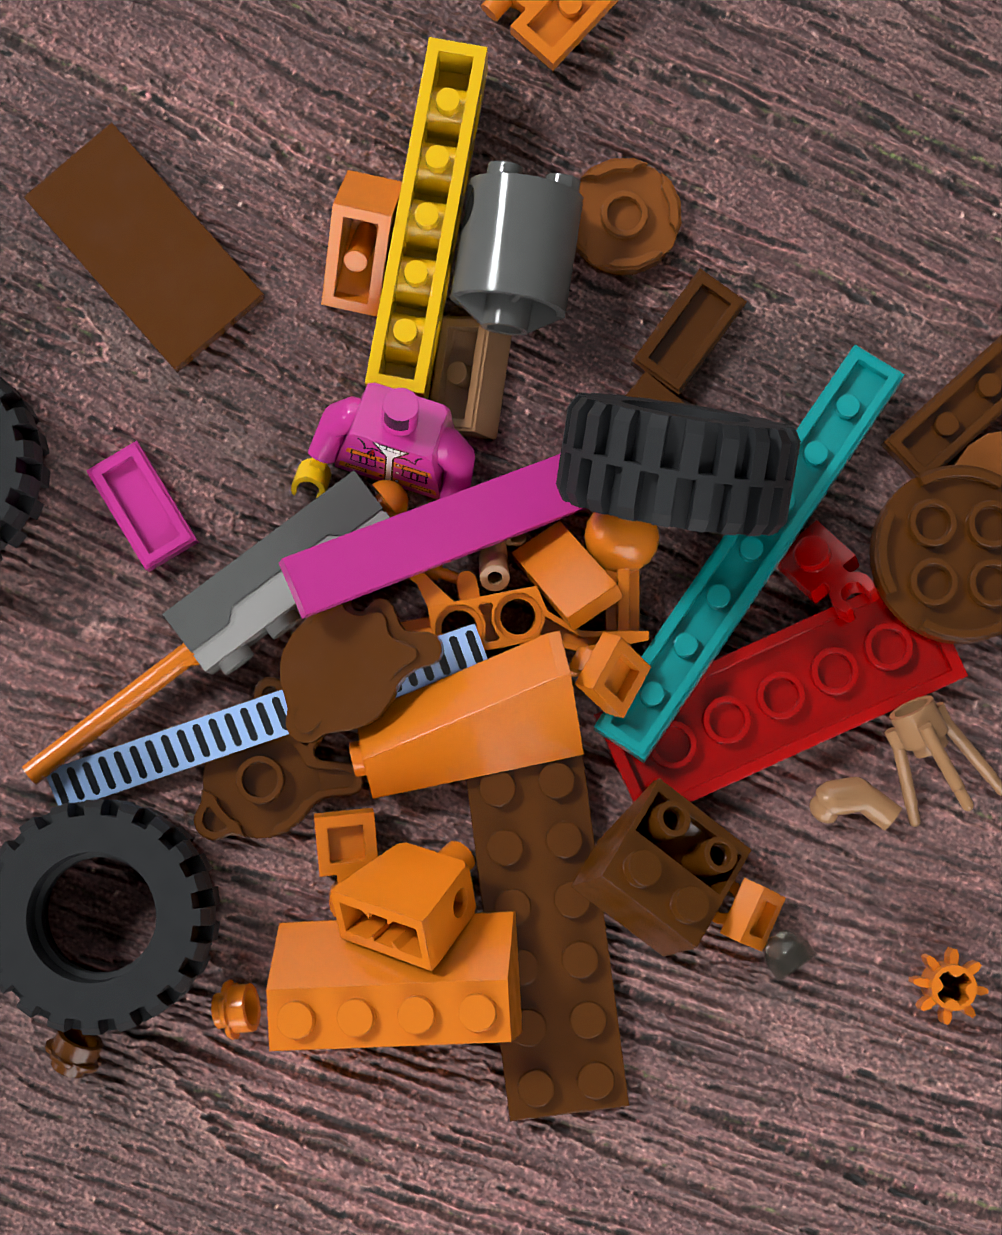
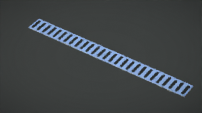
[47,624,488,806]

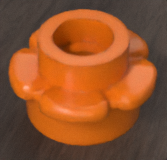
[211,979,261,1040]

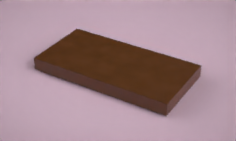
[24,122,265,373]

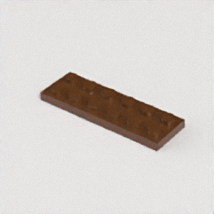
[466,755,629,1122]

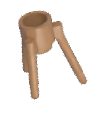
[884,696,1002,827]

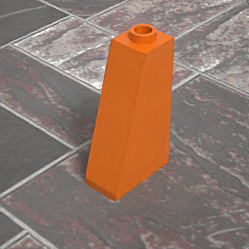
[349,631,584,799]

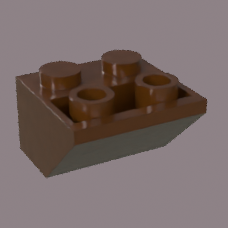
[571,778,751,957]

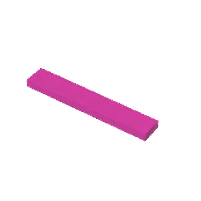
[279,454,587,619]

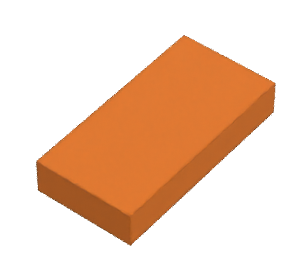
[511,520,623,631]

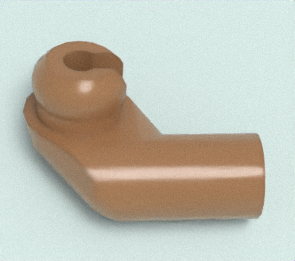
[809,777,902,831]

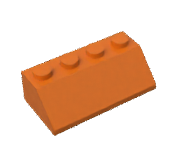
[266,911,523,1051]

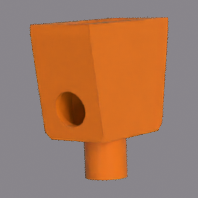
[330,841,476,971]

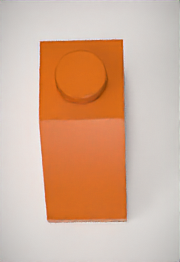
[321,170,402,317]

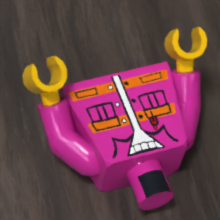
[291,383,475,500]

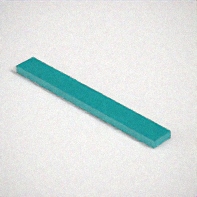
[594,345,905,763]

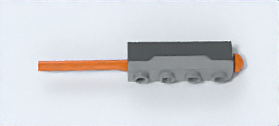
[22,471,409,785]

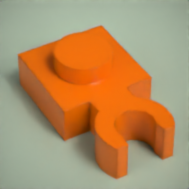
[314,808,378,917]

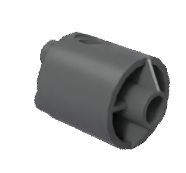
[450,161,584,336]

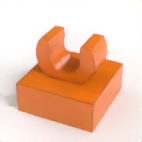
[569,632,651,719]
[712,878,786,952]

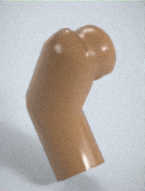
[478,533,527,591]

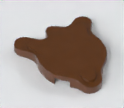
[280,599,444,743]
[194,677,365,841]

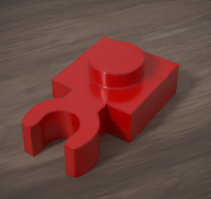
[777,520,879,623]

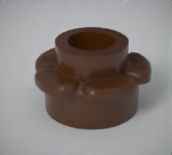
[45,1028,104,1078]

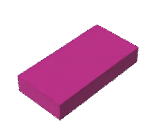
[86,440,199,572]

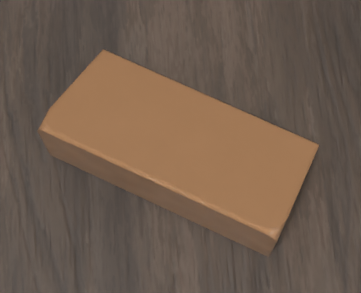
[430,316,512,439]

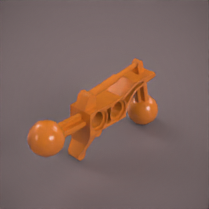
[401,512,660,677]

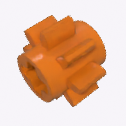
[908,947,989,1025]

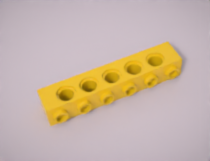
[365,37,488,399]

